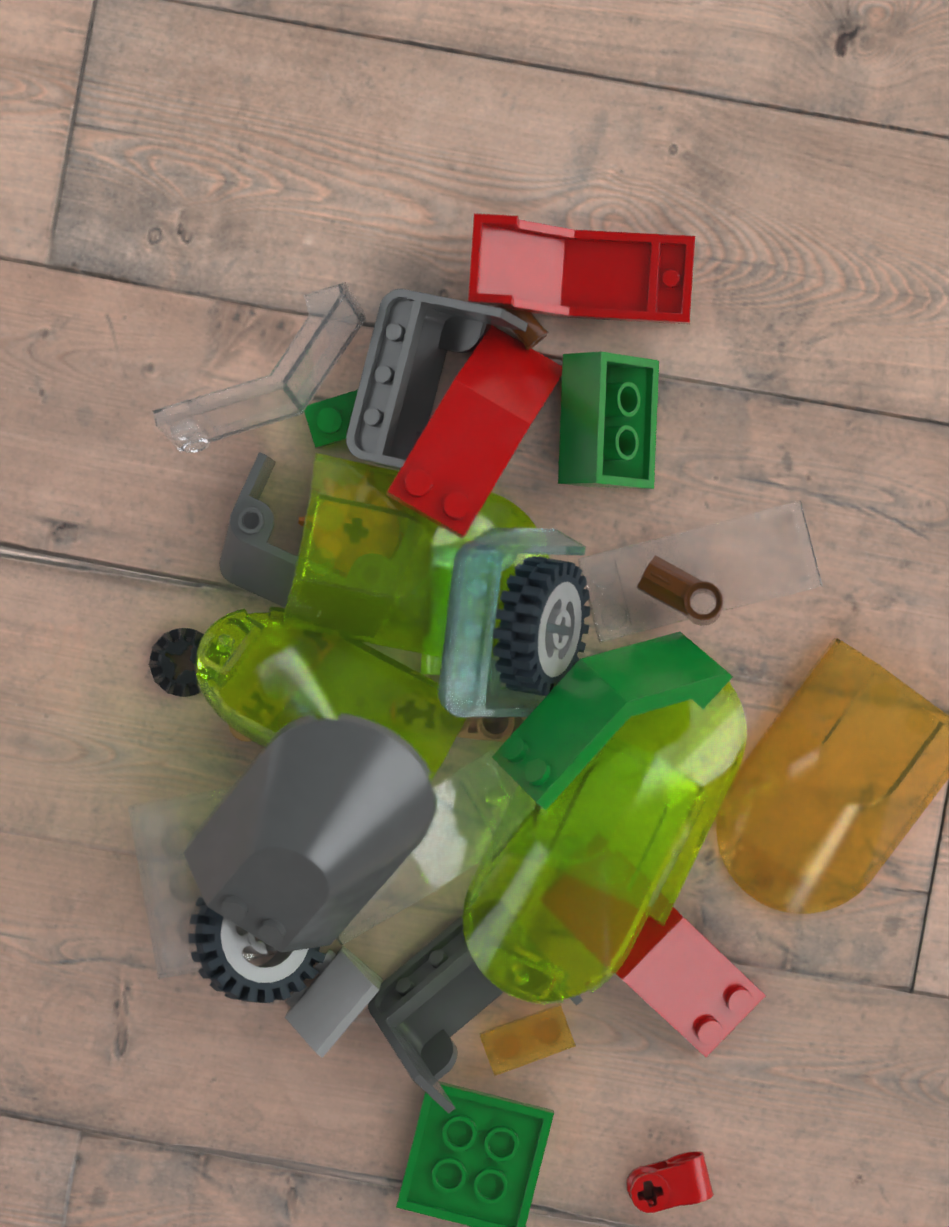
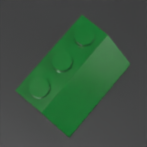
[558,351,659,489]

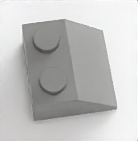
[285,946,382,1058]

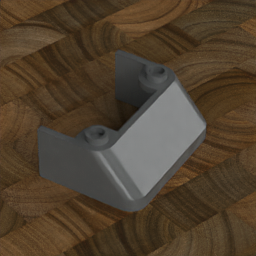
[346,289,528,470]
[219,452,424,639]
[368,896,583,1114]

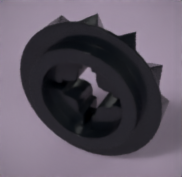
[149,628,219,697]

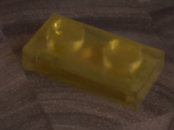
[480,1003,576,1076]

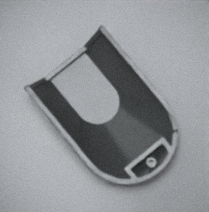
[183,714,437,952]

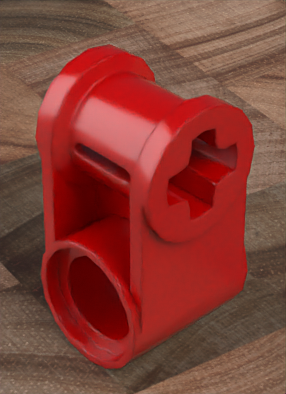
[626,1151,714,1213]

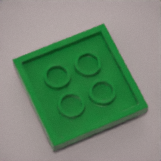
[396,1081,554,1227]

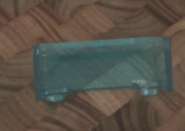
[438,528,586,717]

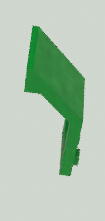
[492,631,733,810]

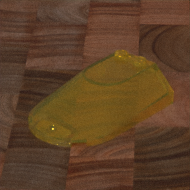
[715,638,949,914]

